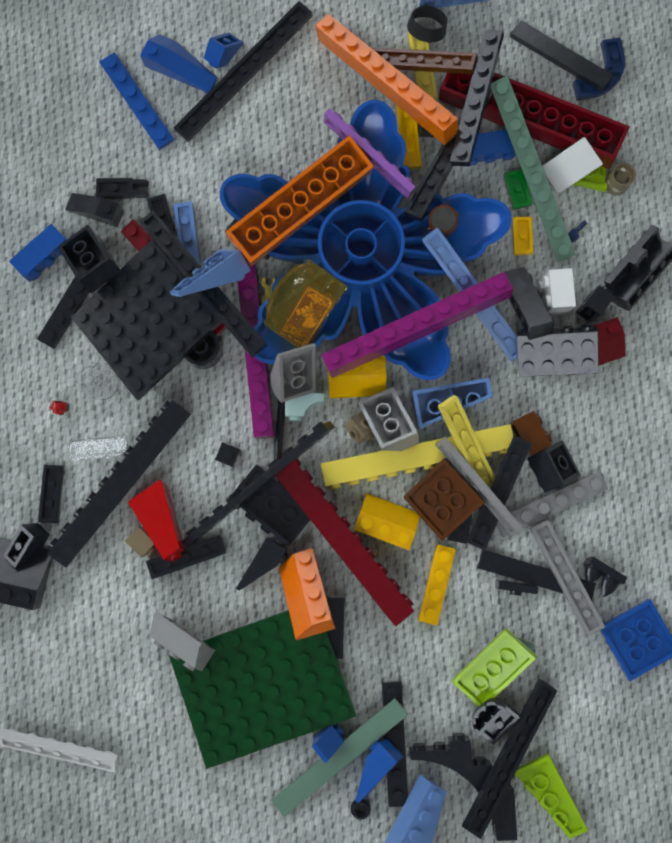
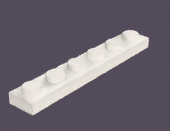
[0,728,118,773]

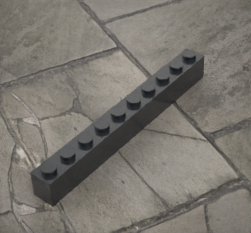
[47,399,191,568]

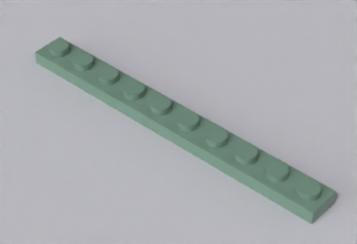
[491,76,576,262]

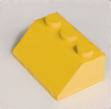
[328,355,386,398]
[353,493,420,550]

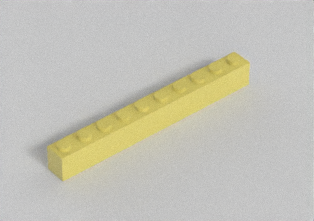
[321,424,513,490]

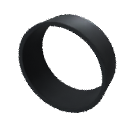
[407,6,447,43]

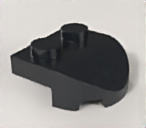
[471,698,521,745]

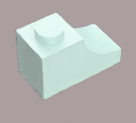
[285,393,324,422]

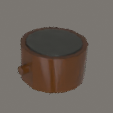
[427,205,459,238]

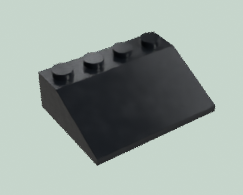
[0,538,53,610]

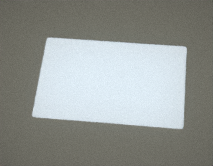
[542,137,603,193]

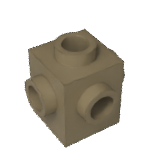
[344,412,375,445]

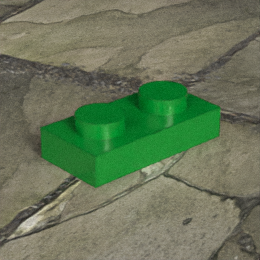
[503,169,532,210]

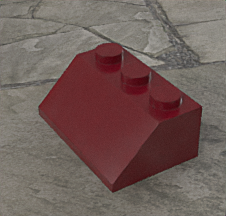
[572,317,626,376]

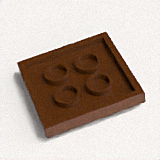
[403,458,486,541]

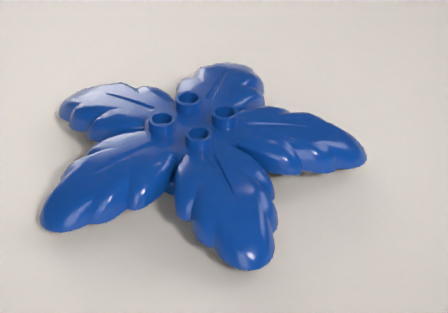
[219,100,512,380]

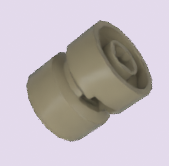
[605,163,636,196]

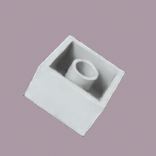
[538,268,576,316]

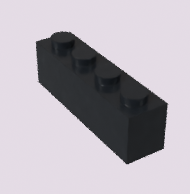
[505,267,554,340]

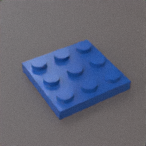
[599,599,672,681]

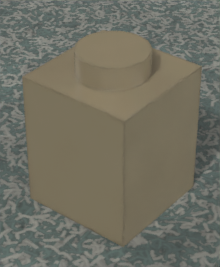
[125,527,157,558]

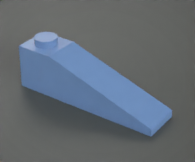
[170,249,251,297]

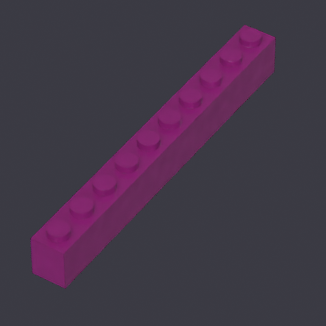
[236,249,275,440]
[321,272,513,378]

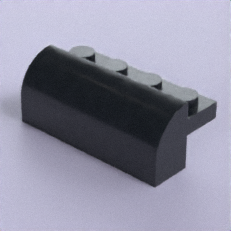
[603,225,672,311]

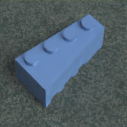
[384,774,447,843]

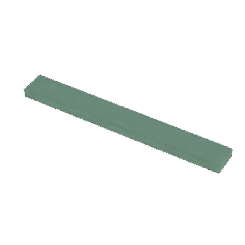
[271,697,408,817]

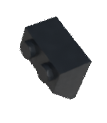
[527,440,580,493]

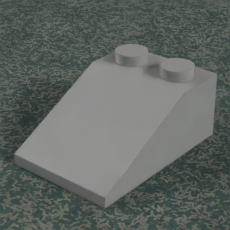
[270,343,316,403]

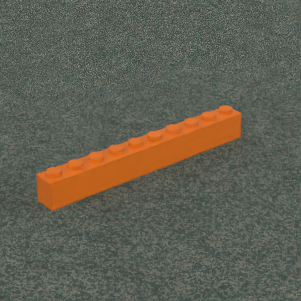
[315,14,458,145]

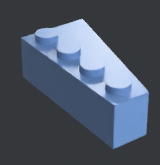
[410,378,493,429]

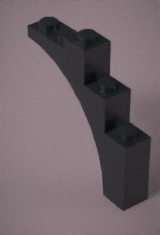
[409,733,517,841]

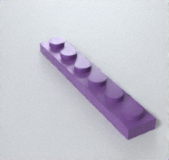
[323,108,415,199]

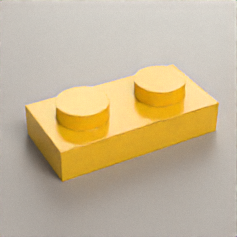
[512,217,533,255]

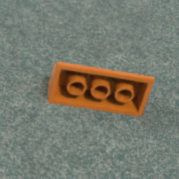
[279,548,335,640]

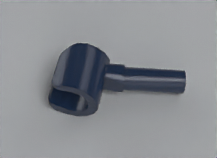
[568,220,587,243]

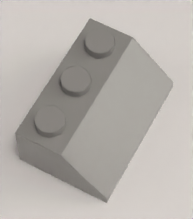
[358,387,419,451]
[150,612,215,671]

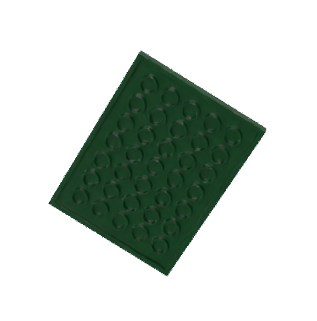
[169,610,357,769]

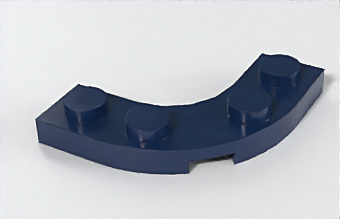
[573,37,625,101]

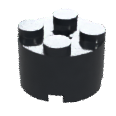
[185,332,223,370]

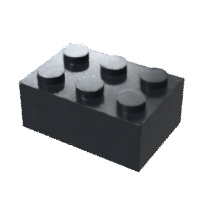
[58,225,121,294]

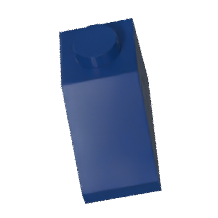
[203,33,244,68]
[312,723,344,763]

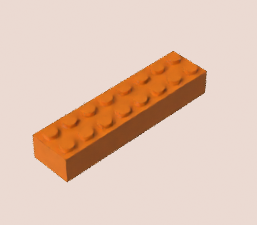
[226,135,374,267]

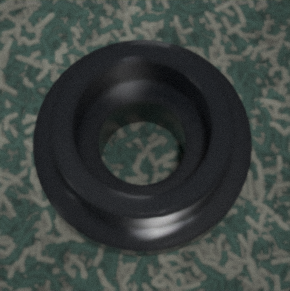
[351,799,371,820]

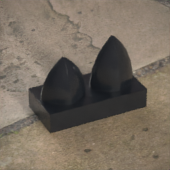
[583,557,628,597]

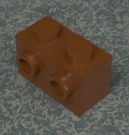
[510,411,552,457]

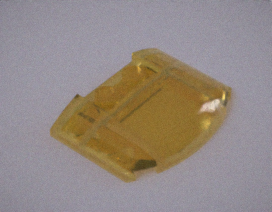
[264,259,348,348]

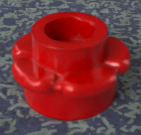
[49,401,69,415]

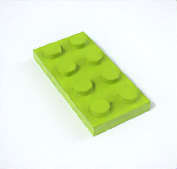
[452,628,537,706]

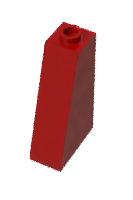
[128,479,185,562]

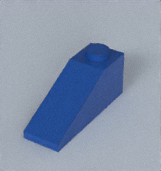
[355,738,403,803]

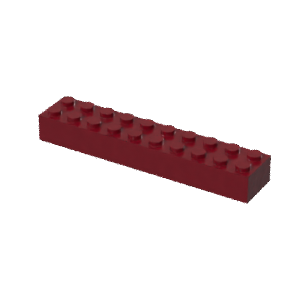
[439,72,630,169]
[276,456,414,626]

